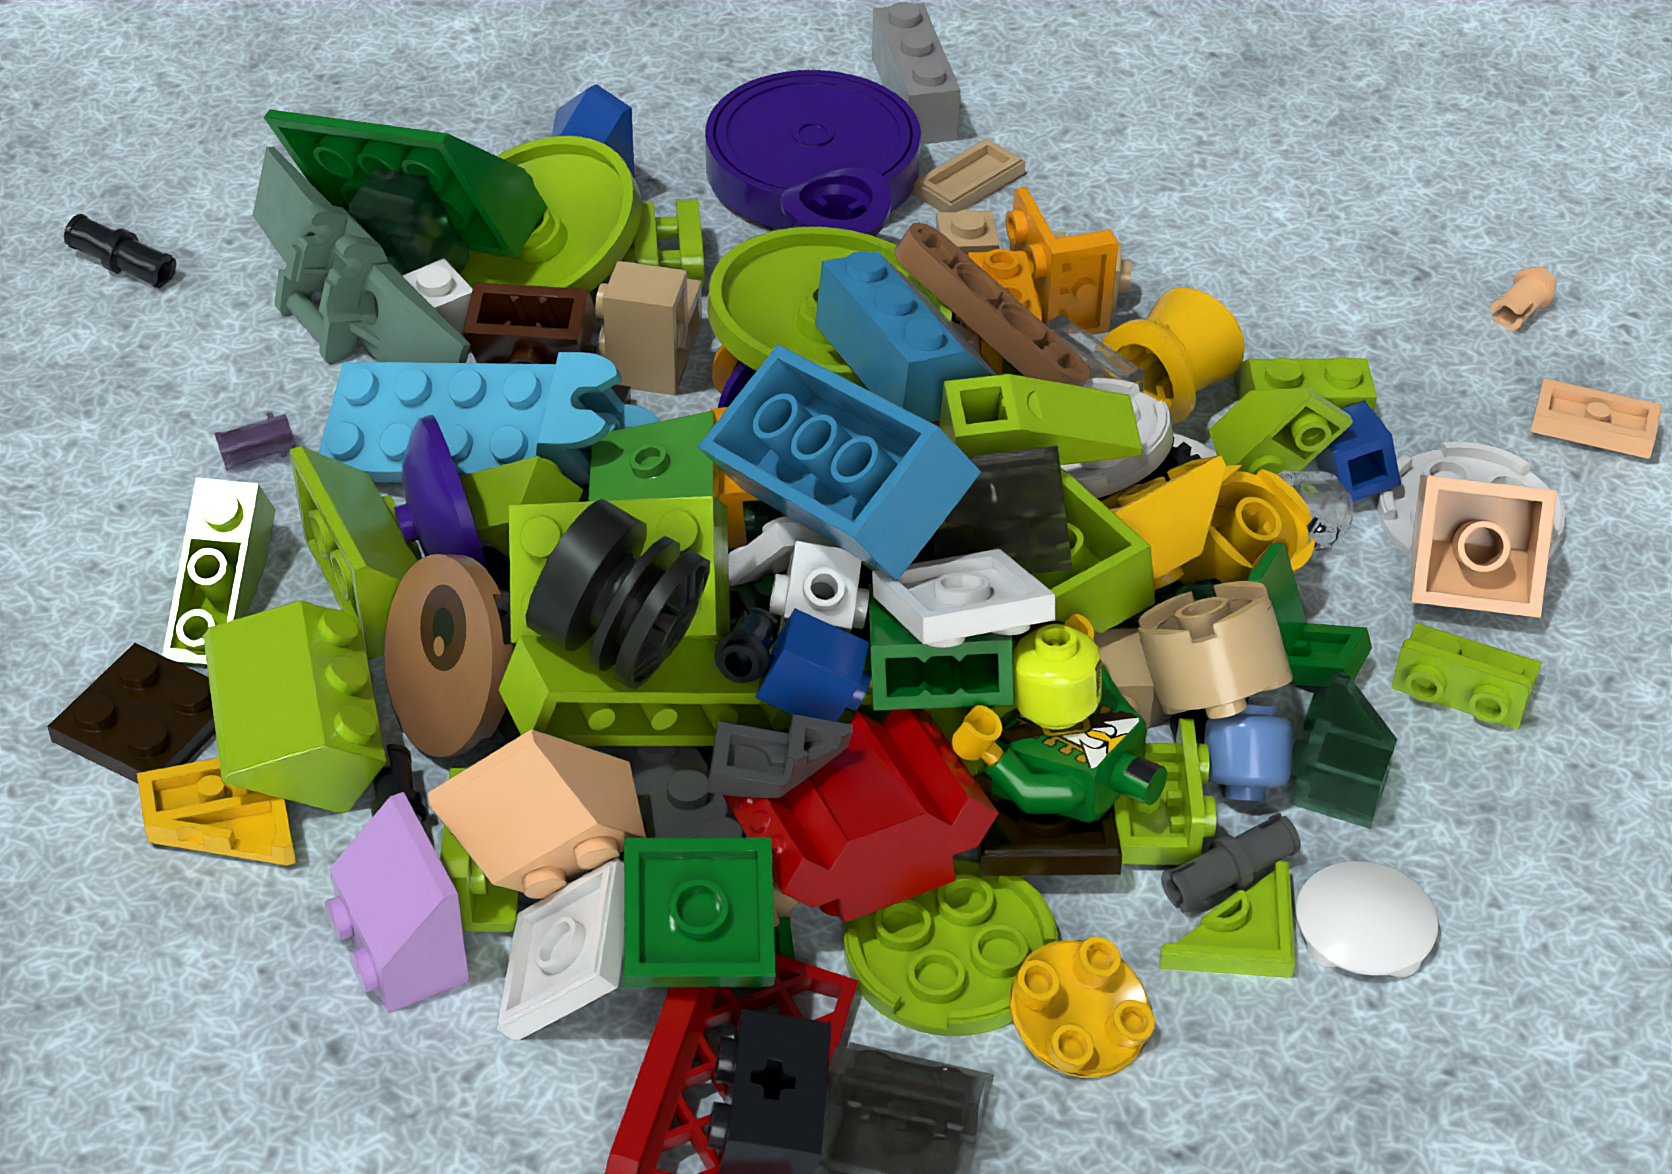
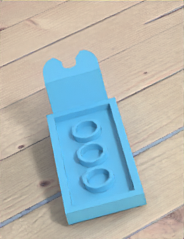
[319,352,660,485]

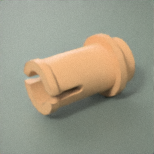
[1490,266,1556,331]

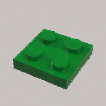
[624,838,776,988]

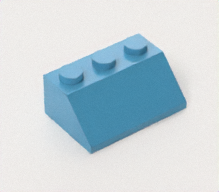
[815,251,997,422]

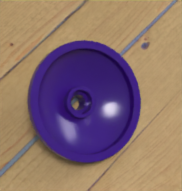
[394,414,487,570]

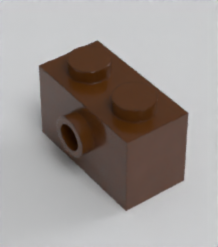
[463,282,602,364]

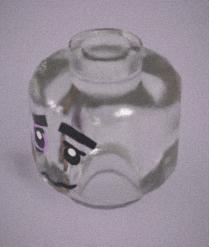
[1276,470,1354,550]

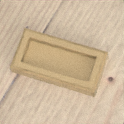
[912,138,1025,212]

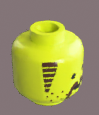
[1012,624,1102,730]

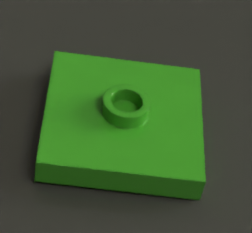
[588,411,719,502]

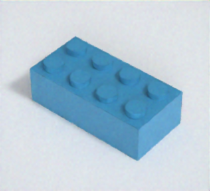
[697,344,981,581]

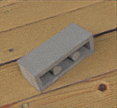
[872,2,961,145]

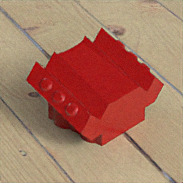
[722,709,999,923]

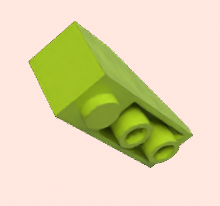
[939,374,1143,475]
[162,478,276,666]

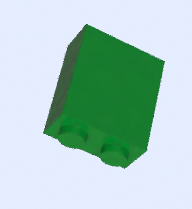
[868,583,1014,711]

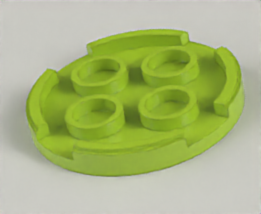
[844,856,1058,1036]

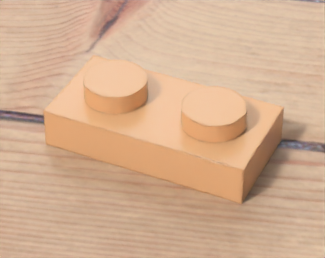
[1530,378,1662,459]

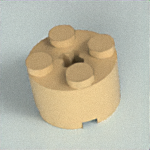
[1138,581,1293,719]

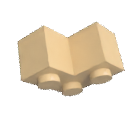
[595,261,702,396]

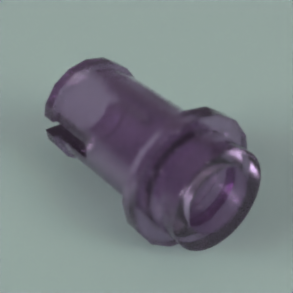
[214,411,296,470]

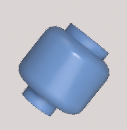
[1204,704,1293,801]

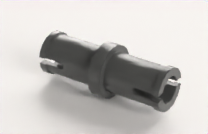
[1161,813,1301,913]

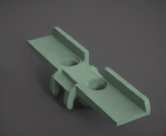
[253,147,471,364]

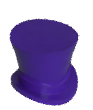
[780,167,892,237]

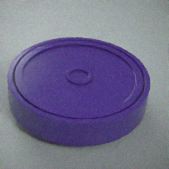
[705,70,921,229]

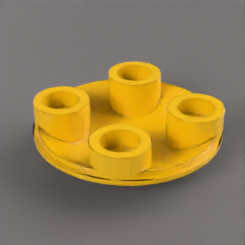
[1009,936,1155,1078]

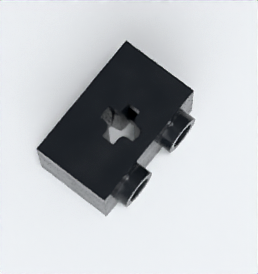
[706,1009,832,1174]

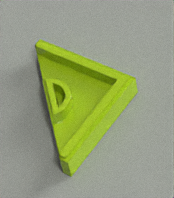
[1159,860,1295,978]

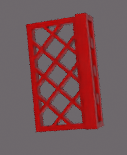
[605,954,858,1174]

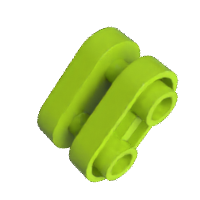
[624,198,705,288]

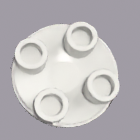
[1296,861,1438,977]

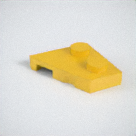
[137,758,296,865]

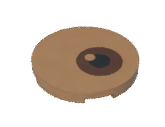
[384,554,514,757]

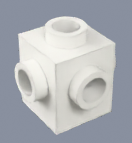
[769,541,869,636]

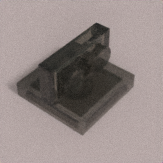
[933,446,1072,574]
[815,1042,994,1174]

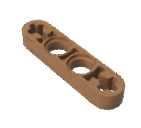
[894,222,1090,386]

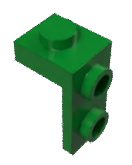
[1248,543,1372,689]

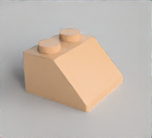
[1410,475,1557,618]
[428,729,646,899]

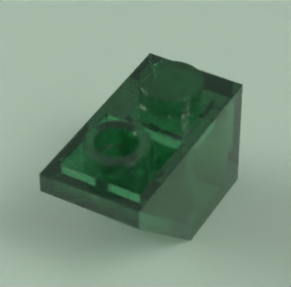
[1290,670,1397,829]

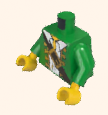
[952,614,1167,823]

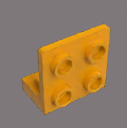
[1006,187,1119,340]

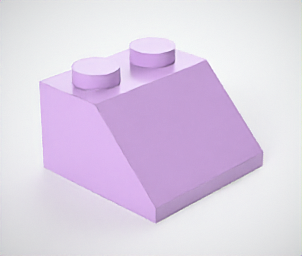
[325,792,469,1013]

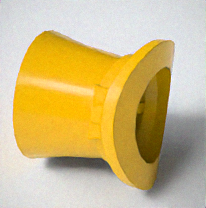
[1093,287,1245,424]

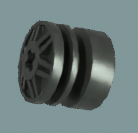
[525,498,710,689]

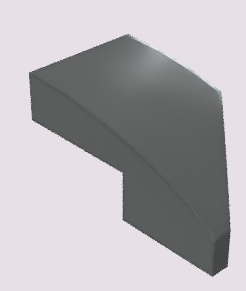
[707,714,853,798]

